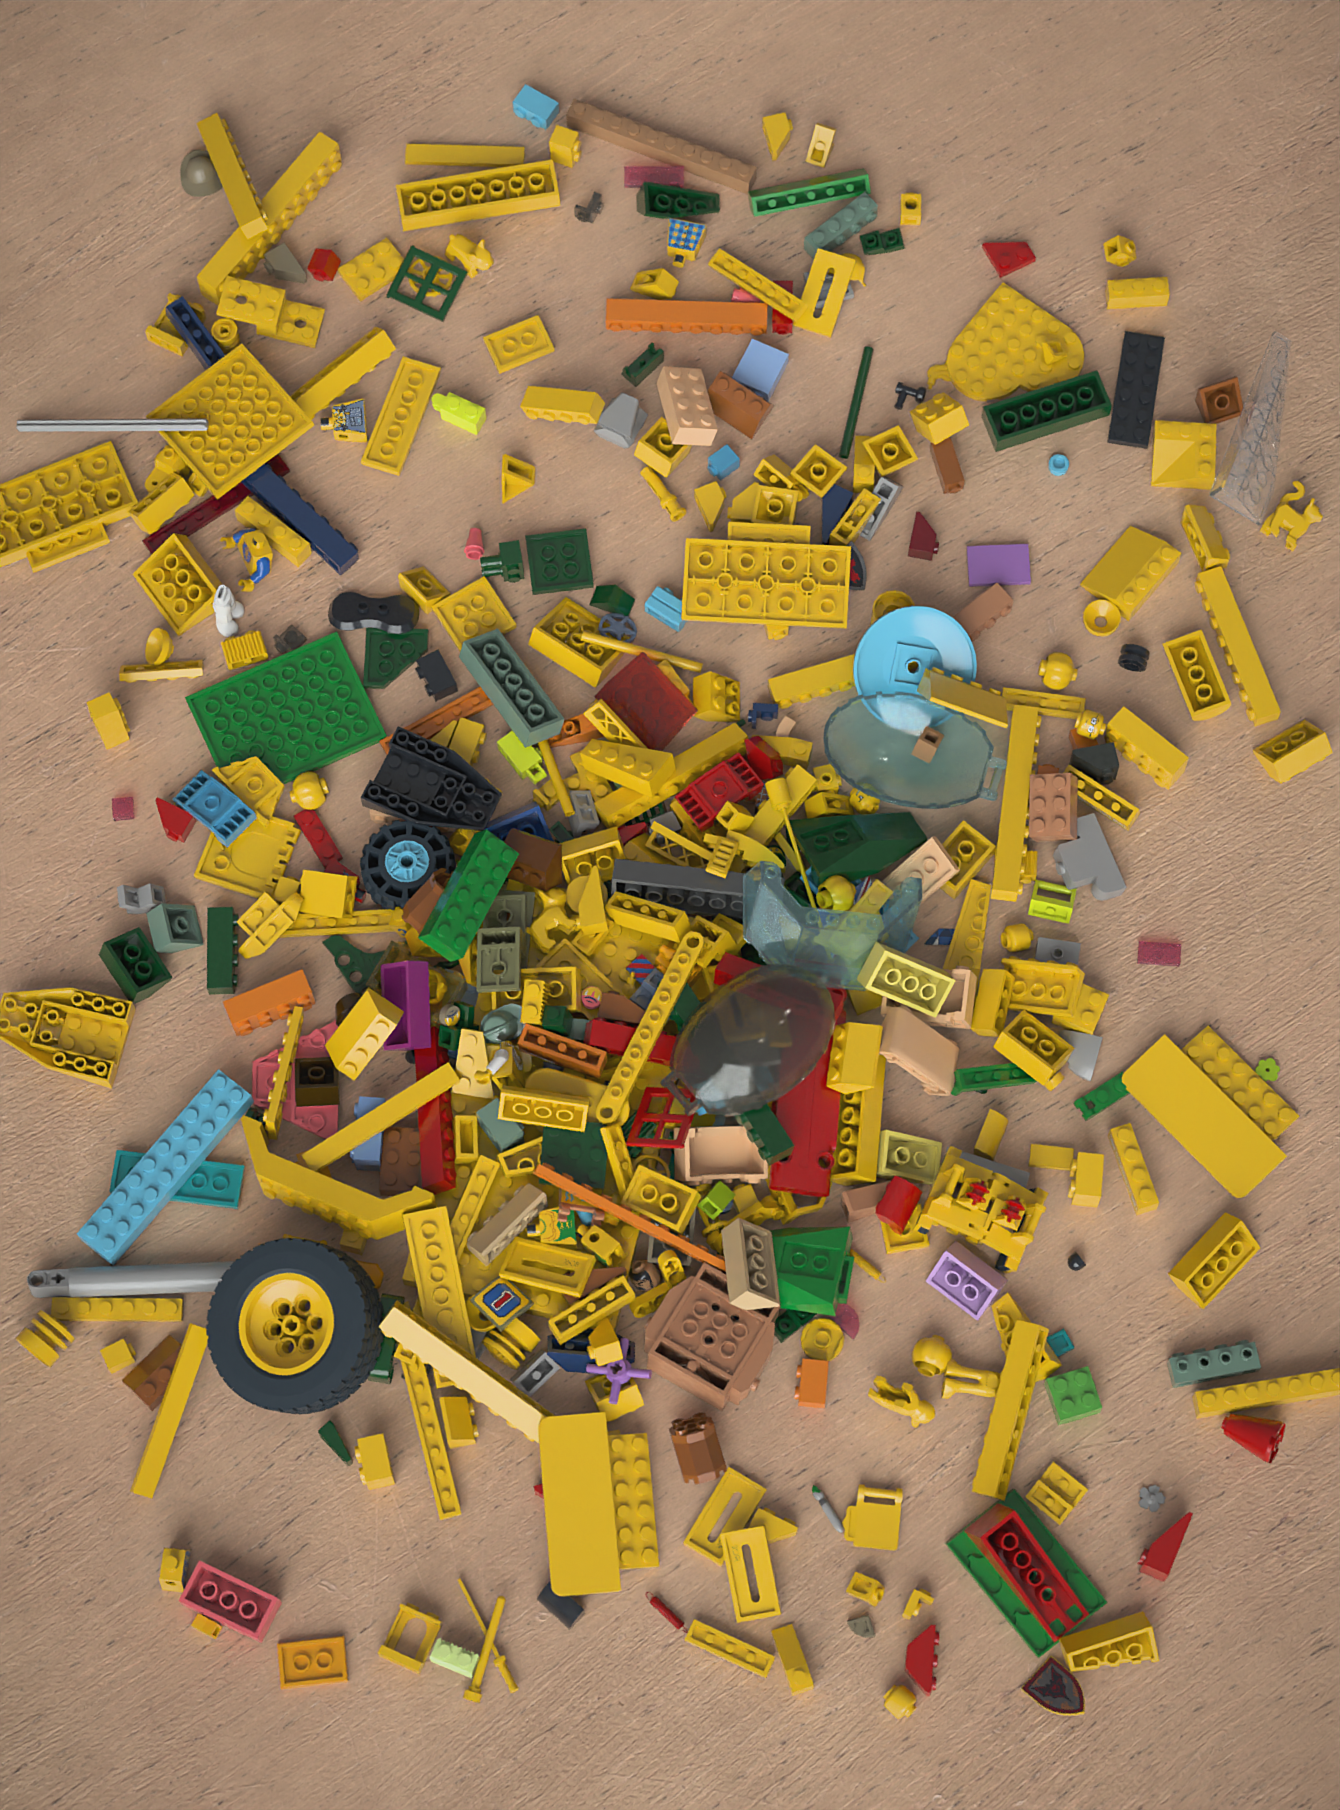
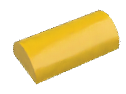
[1162,629,1231,721]

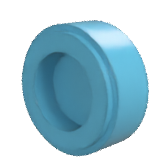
[1048,454,1069,476]

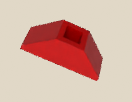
[905,1625,940,1696]

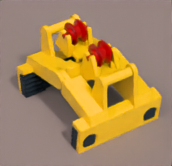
[914,1146,1048,1274]

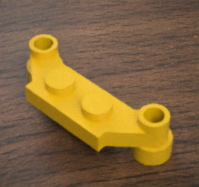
[706,1195,784,1256]

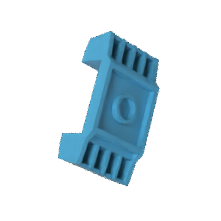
[172,770,257,848]

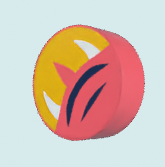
[581,987,602,1009]

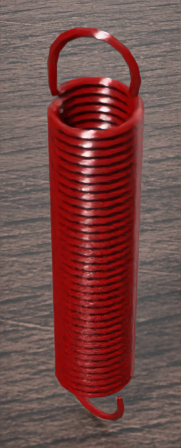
[646,1592,688,1633]

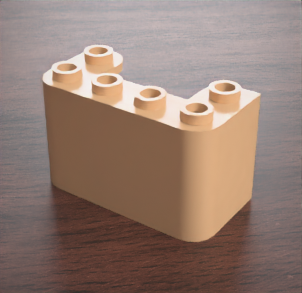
[881,966,977,1029]
[674,1125,768,1185]

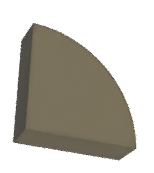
[847,1614,875,1638]

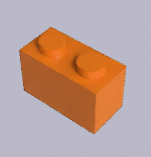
[794,1358,829,1408]

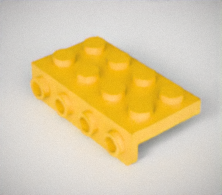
[1001,956,1085,1017]

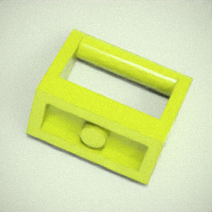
[1028,879,1077,924]

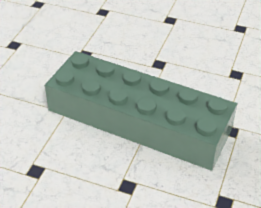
[459,629,564,748]

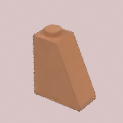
[840,1181,890,1223]

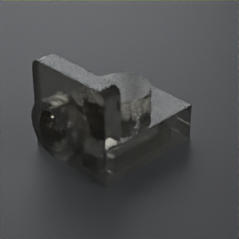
[273,624,307,654]

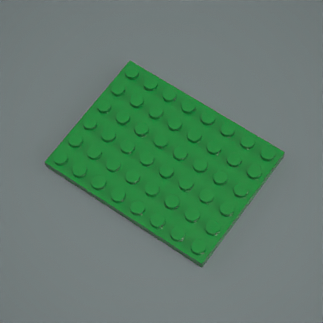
[185,631,387,790]

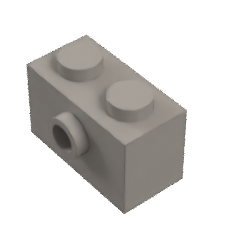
[1035,937,1081,965]

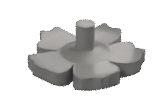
[1138,1485,1166,1512]

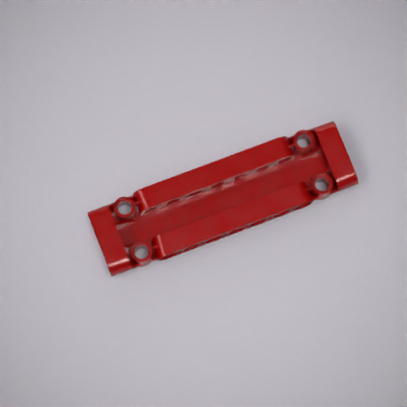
[769,957,847,1197]

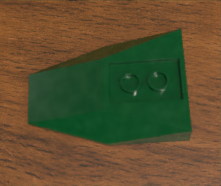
[786,812,927,891]

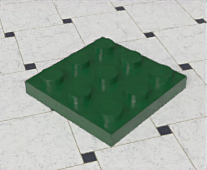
[525,528,594,595]
[539,1122,607,1190]

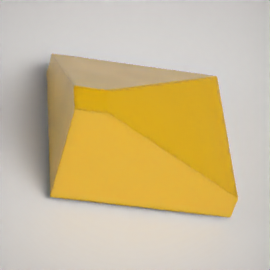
[1042,339,1068,365]

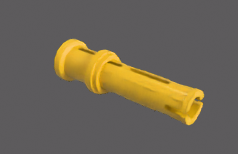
[640,466,687,522]

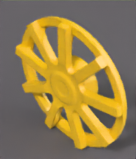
[408,256,453,297]

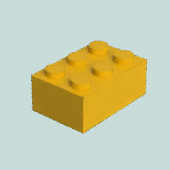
[940,820,996,900]
[993,1010,1075,1086]

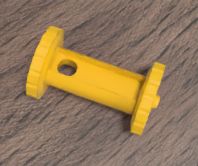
[693,1183,728,1237]

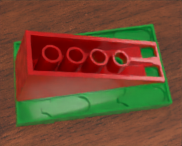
[945,1489,1108,1658]

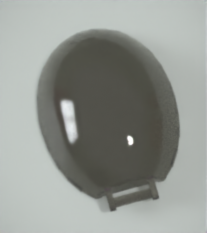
[660,964,835,1116]

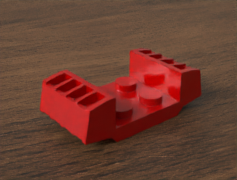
[675,752,764,832]

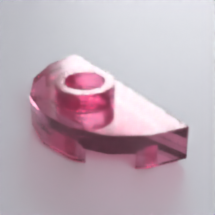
[827,1303,860,1341]

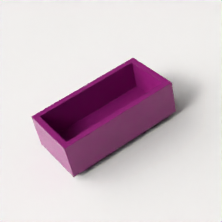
[381,961,431,1051]

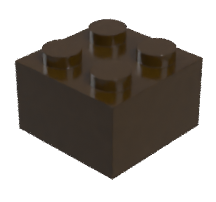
[295,1057,340,1107]

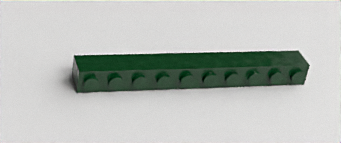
[655,981,795,1166]

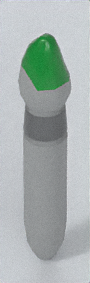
[812,1485,843,1533]

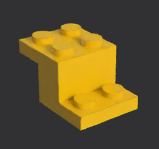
[672,913,753,968]

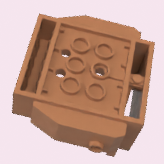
[644,1262,780,1411]

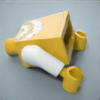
[474,1041,525,1101]

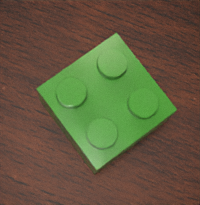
[1044,1366,1102,1426]

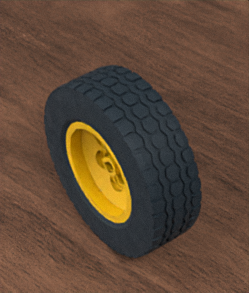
[206,1238,384,1414]

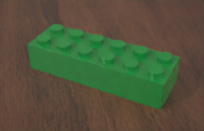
[418,829,519,962]

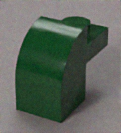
[438,1001,479,1051]

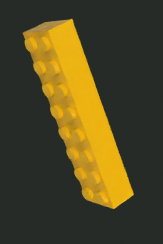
[396,159,560,231]

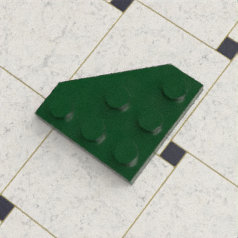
[363,628,429,689]

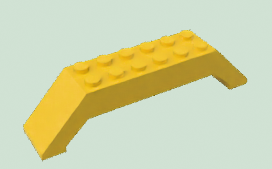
[241,1115,438,1240]

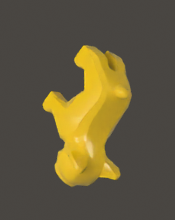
[445,234,494,278]
[526,888,576,955]
[868,1375,935,1428]

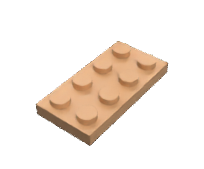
[882,837,960,921]

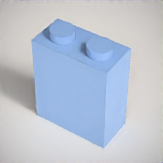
[732,339,789,401]

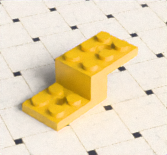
[217,276,325,348]

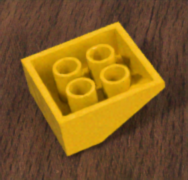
[1151,420,1217,490]

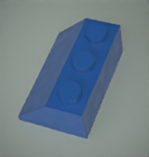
[480,802,554,842]

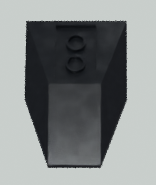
[361,726,502,831]

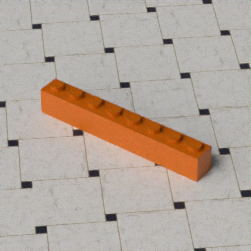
[606,299,768,336]

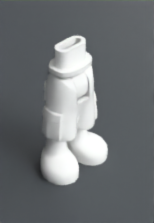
[213,585,245,637]

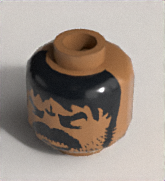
[629,1260,661,1292]

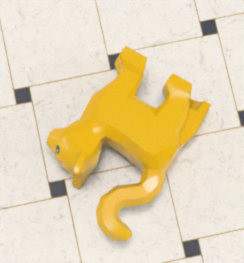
[1260,481,1323,551]

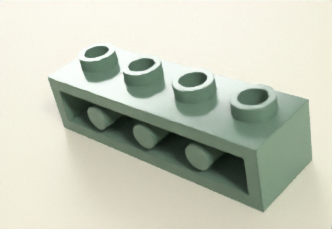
[804,192,878,259]
[1167,1340,1261,1388]

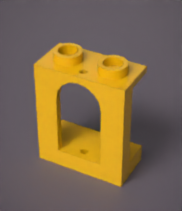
[378,1603,442,1674]

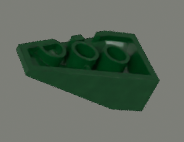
[636,181,720,219]

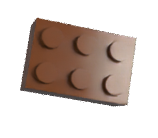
[379,1127,424,1196]

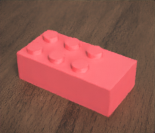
[179,1560,282,1643]

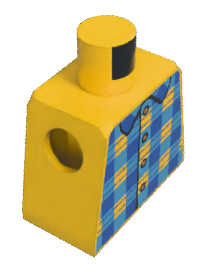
[667,218,706,268]
[159,1548,191,1592]

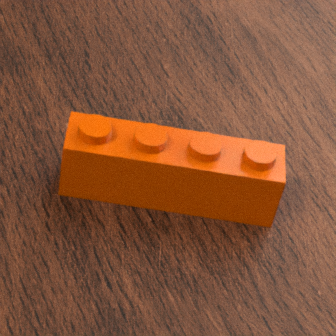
[518,1023,608,1079]

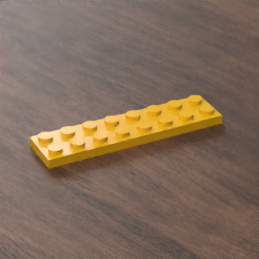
[402,1206,476,1388]

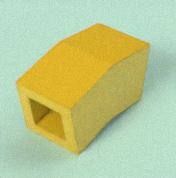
[191,1613,222,1640]

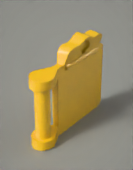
[843,1484,903,1551]

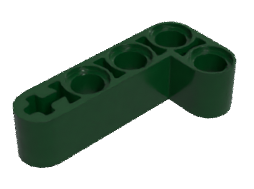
[367,1293,405,1384]

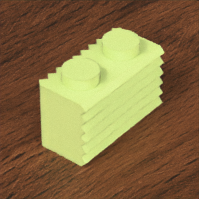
[430,1638,479,1678]

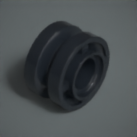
[1118,644,1150,672]

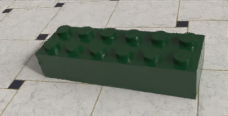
[982,370,1112,452]

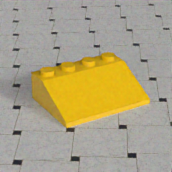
[1080,526,1181,621]
[133,533,223,636]
[528,597,633,688]
[917,667,1008,728]

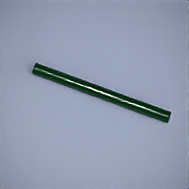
[839,347,874,459]

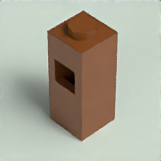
[930,437,965,494]

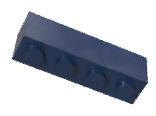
[166,296,226,370]

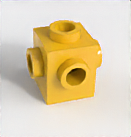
[1103,235,1137,267]
[812,764,842,794]

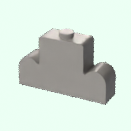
[1053,813,1127,901]

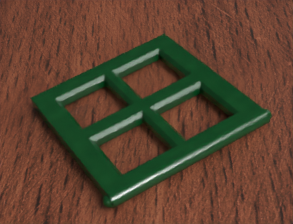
[386,245,468,322]

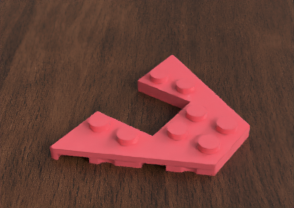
[252,1019,339,1140]

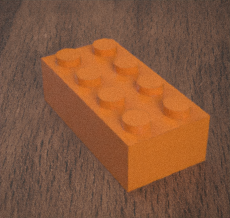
[223,969,316,1036]

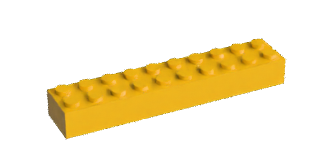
[197,131,342,306]

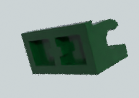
[621,342,664,387]

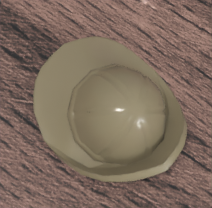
[180,150,223,197]

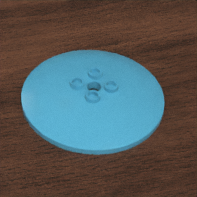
[853,606,977,730]

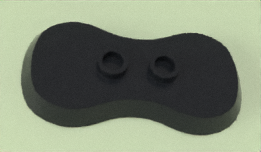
[328,592,419,634]

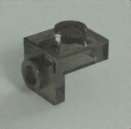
[574,192,604,223]

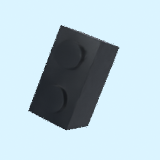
[415,650,458,702]

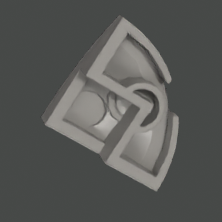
[1059,1030,1103,1082]

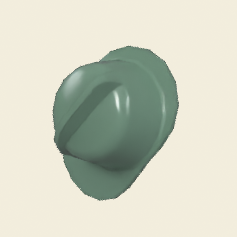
[480,1004,525,1044]

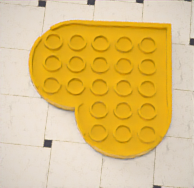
[947,282,1084,402]

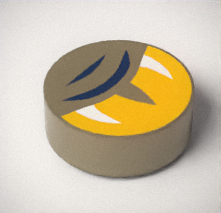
[439,1004,460,1027]

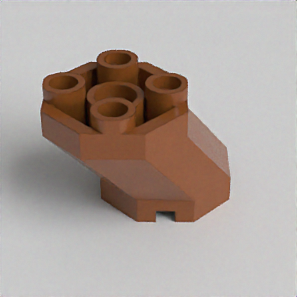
[402,868,454,934]
[669,1412,727,1484]

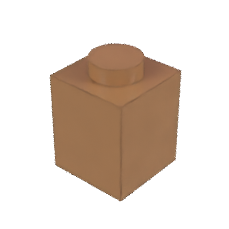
[911,726,944,764]

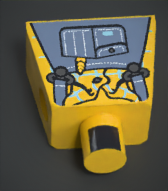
[321,399,368,443]

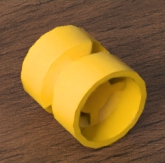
[211,318,241,354]

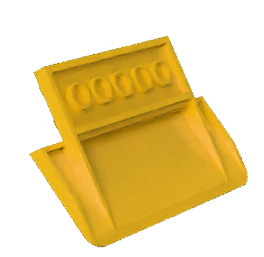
[1121,1026,1299,1198]
[538,1412,659,1596]

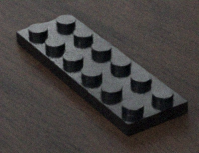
[1107,331,1165,449]

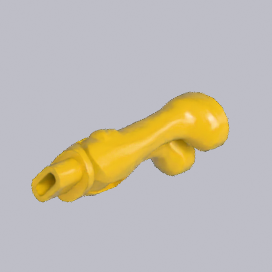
[941,1358,1001,1399]

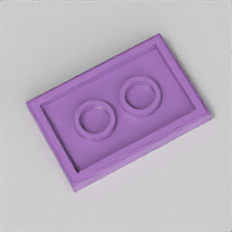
[966,544,1031,587]

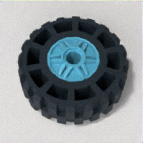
[360,819,456,910]

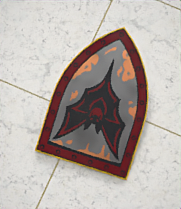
[1021,1656,1085,1716]

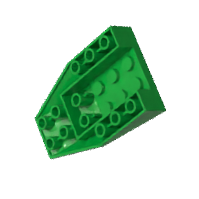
[717,1226,853,1316]

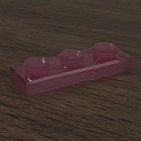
[624,166,684,188]

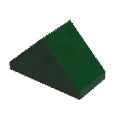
[590,585,635,617]

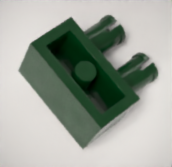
[480,540,524,583]

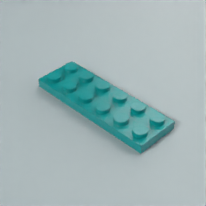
[109,1150,245,1209]

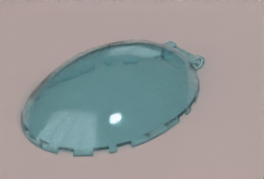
[823,691,1007,810]

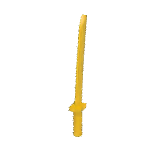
[457,1578,519,1693]

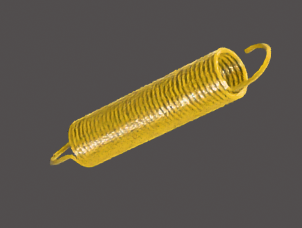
[849,1248,886,1283]

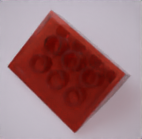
[594,652,698,751]

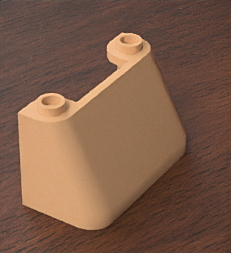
[879,1006,960,1096]

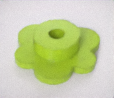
[1255,1058,1280,1082]

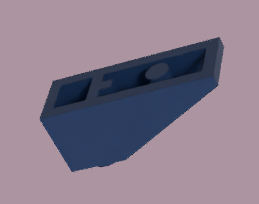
[820,484,854,545]

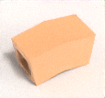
[776,716,796,737]

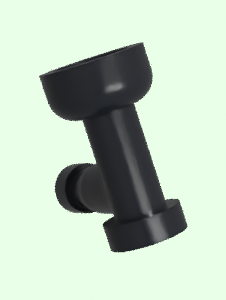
[894,382,927,410]

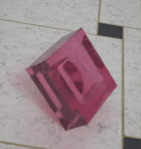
[112,797,135,821]

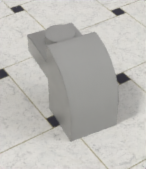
[117,883,166,914]

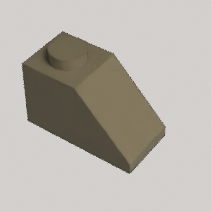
[263,243,307,284]

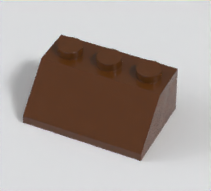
[504,828,562,892]

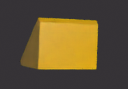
[398,566,451,615]

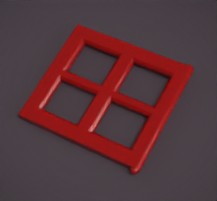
[626,1087,702,1149]

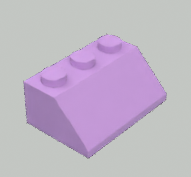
[926,1241,1008,1321]

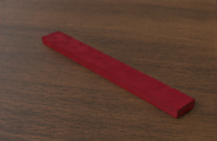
[142,454,290,555]

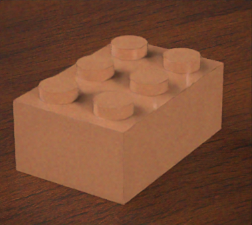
[1029,773,1078,842]

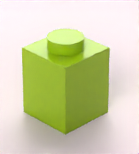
[697,1181,735,1220]

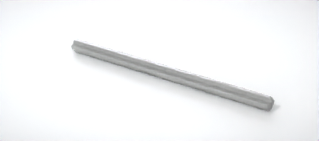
[16,418,209,432]

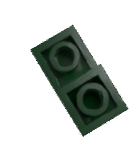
[860,228,905,255]
[774,1309,817,1343]

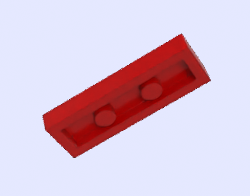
[293,809,343,869]

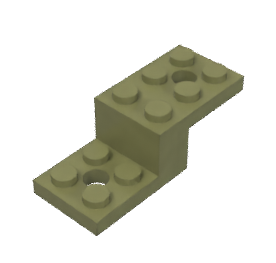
[476,894,527,993]

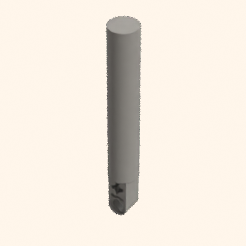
[27,1261,234,1298]

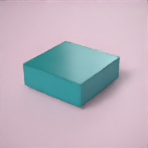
[1046,1329,1075,1357]

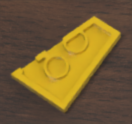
[452,1028,495,1099]

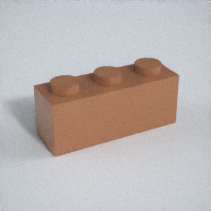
[952,583,1013,642]

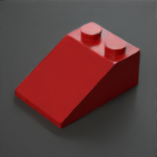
[1138,1512,1193,1582]

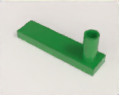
[951,1063,1037,1096]

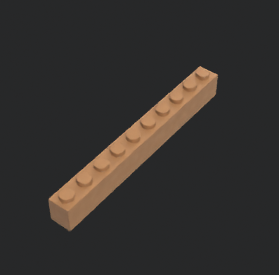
[566,99,756,194]

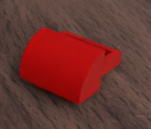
[875,1175,923,1235]

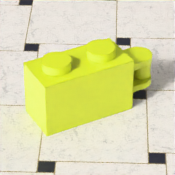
[432,392,486,435]
[497,730,547,785]

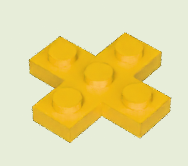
[563,750,613,803]

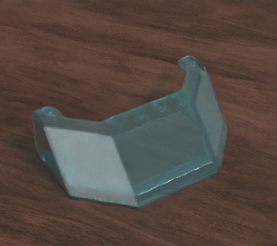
[743,861,922,991]

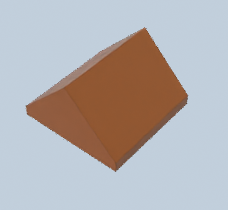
[1195,376,1245,424]

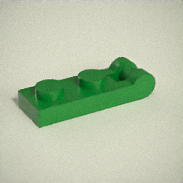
[1073,1072,1130,1121]

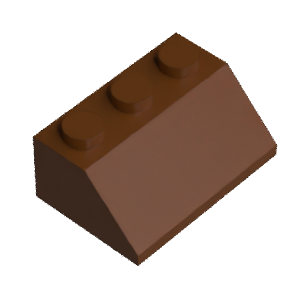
[708,371,774,439]
[122,1335,200,1411]

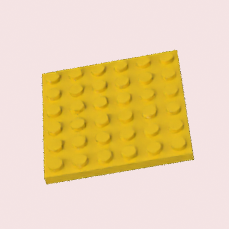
[146,344,314,499]

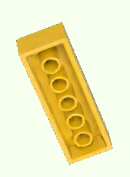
[831,1054,886,1186]

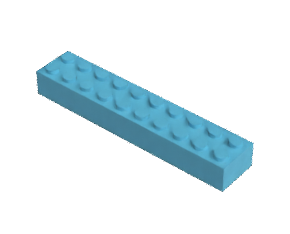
[77,1069,254,1266]

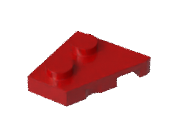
[982,242,1036,278]

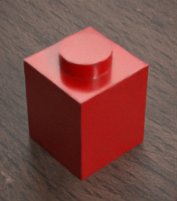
[307,248,341,282]

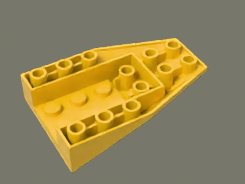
[0,987,136,1089]

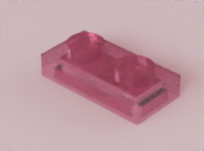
[1137,941,1181,967]

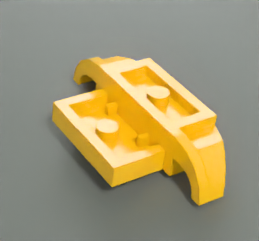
[237,892,304,959]

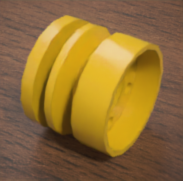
[870,590,915,626]
[16,1310,75,1368]
[481,1318,540,1370]

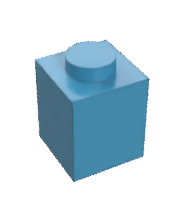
[707,444,740,481]

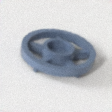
[598,613,637,643]

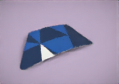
[924,929,955,945]

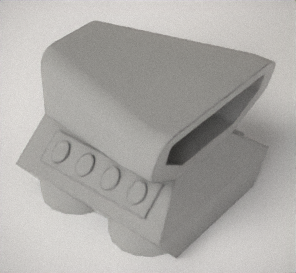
[594,393,648,449]

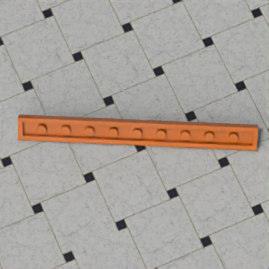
[532,1163,726,1274]

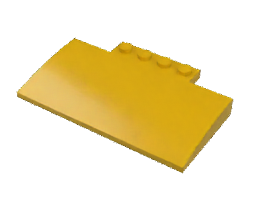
[0,441,138,573]
[681,522,851,629]

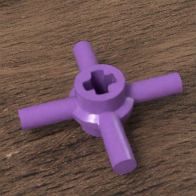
[586,1338,652,1404]

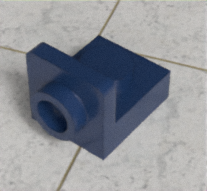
[748,703,778,729]

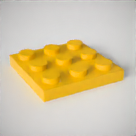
[431,576,517,652]

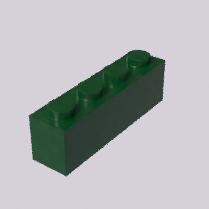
[207,907,239,995]

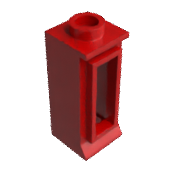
[772,280,793,335]

